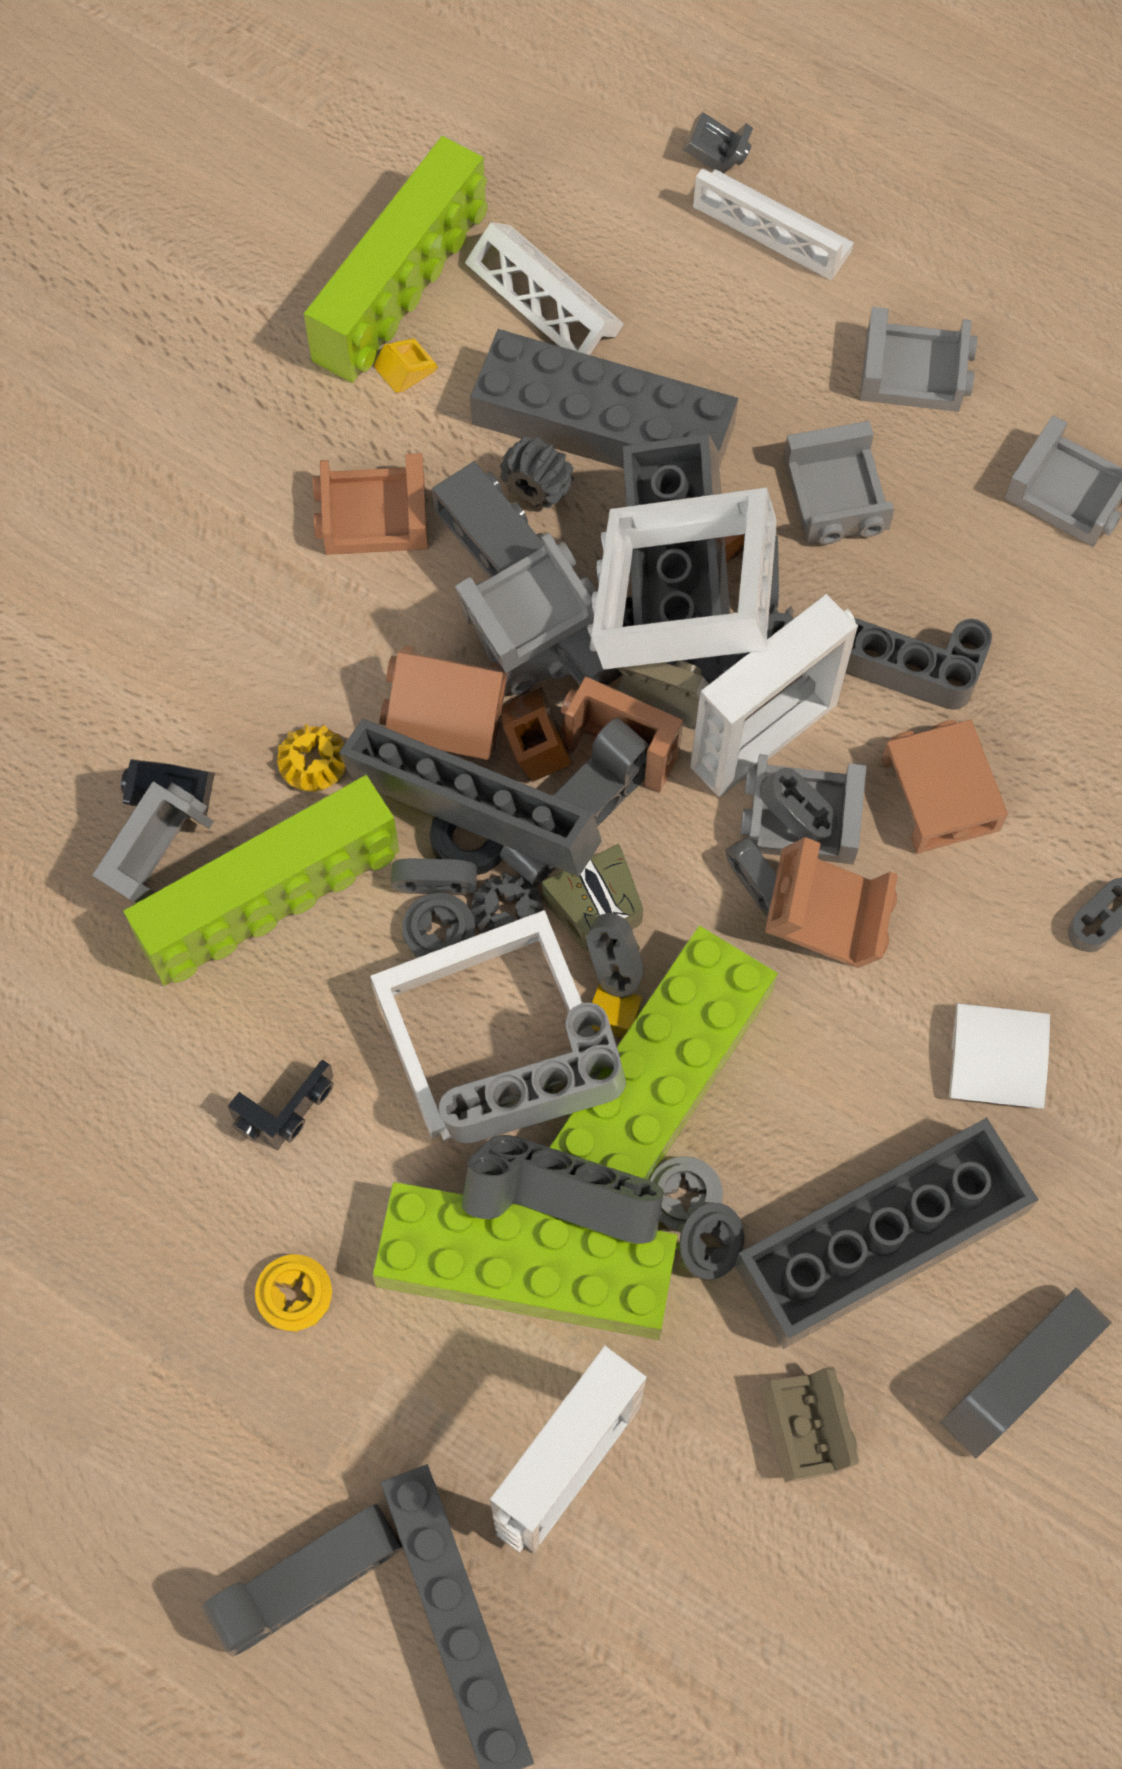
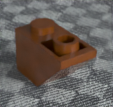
[502,687,573,782]

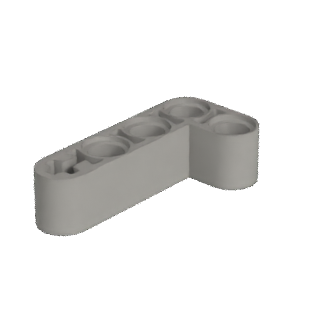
[439,1002,626,1144]

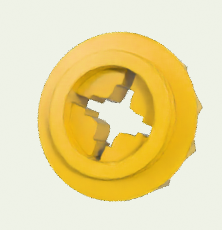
[277,723,346,792]
[255,1254,333,1333]

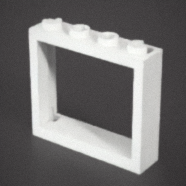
[587,487,777,669]
[690,594,858,798]
[370,910,603,1141]
[490,1346,647,1553]

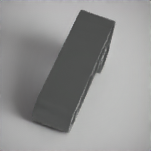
[846,617,992,710]
[500,718,650,886]
[461,1135,664,1244]
[940,1287,1112,1459]
[201,1504,403,1656]

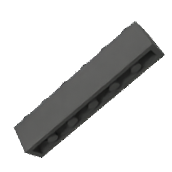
[432,461,623,686]
[339,718,602,877]
[381,1464,534,1769]

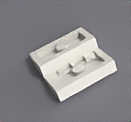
[948,1003,1050,1109]

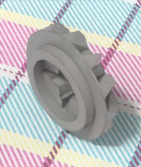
[649,1156,723,1230]

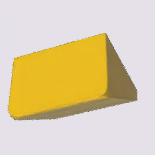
[374,338,438,393]
[592,984,643,1038]

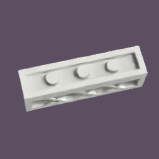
[693,168,854,280]
[465,222,624,355]

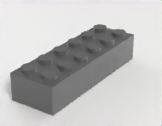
[470,329,738,469]
[623,434,730,684]
[735,1117,1039,1349]

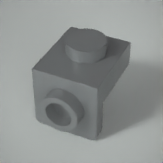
[683,112,753,174]

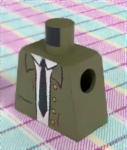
[542,844,643,951]

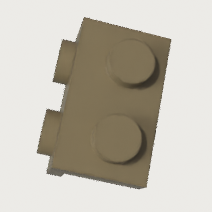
[617,661,709,730]
[760,1367,859,1483]

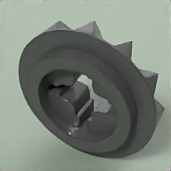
[471,872,544,934]
[402,893,475,957]
[676,1202,744,1279]

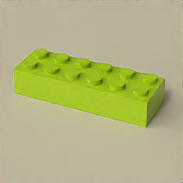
[304,135,488,383]
[123,775,400,986]
[550,925,778,1180]
[373,1182,678,1340]

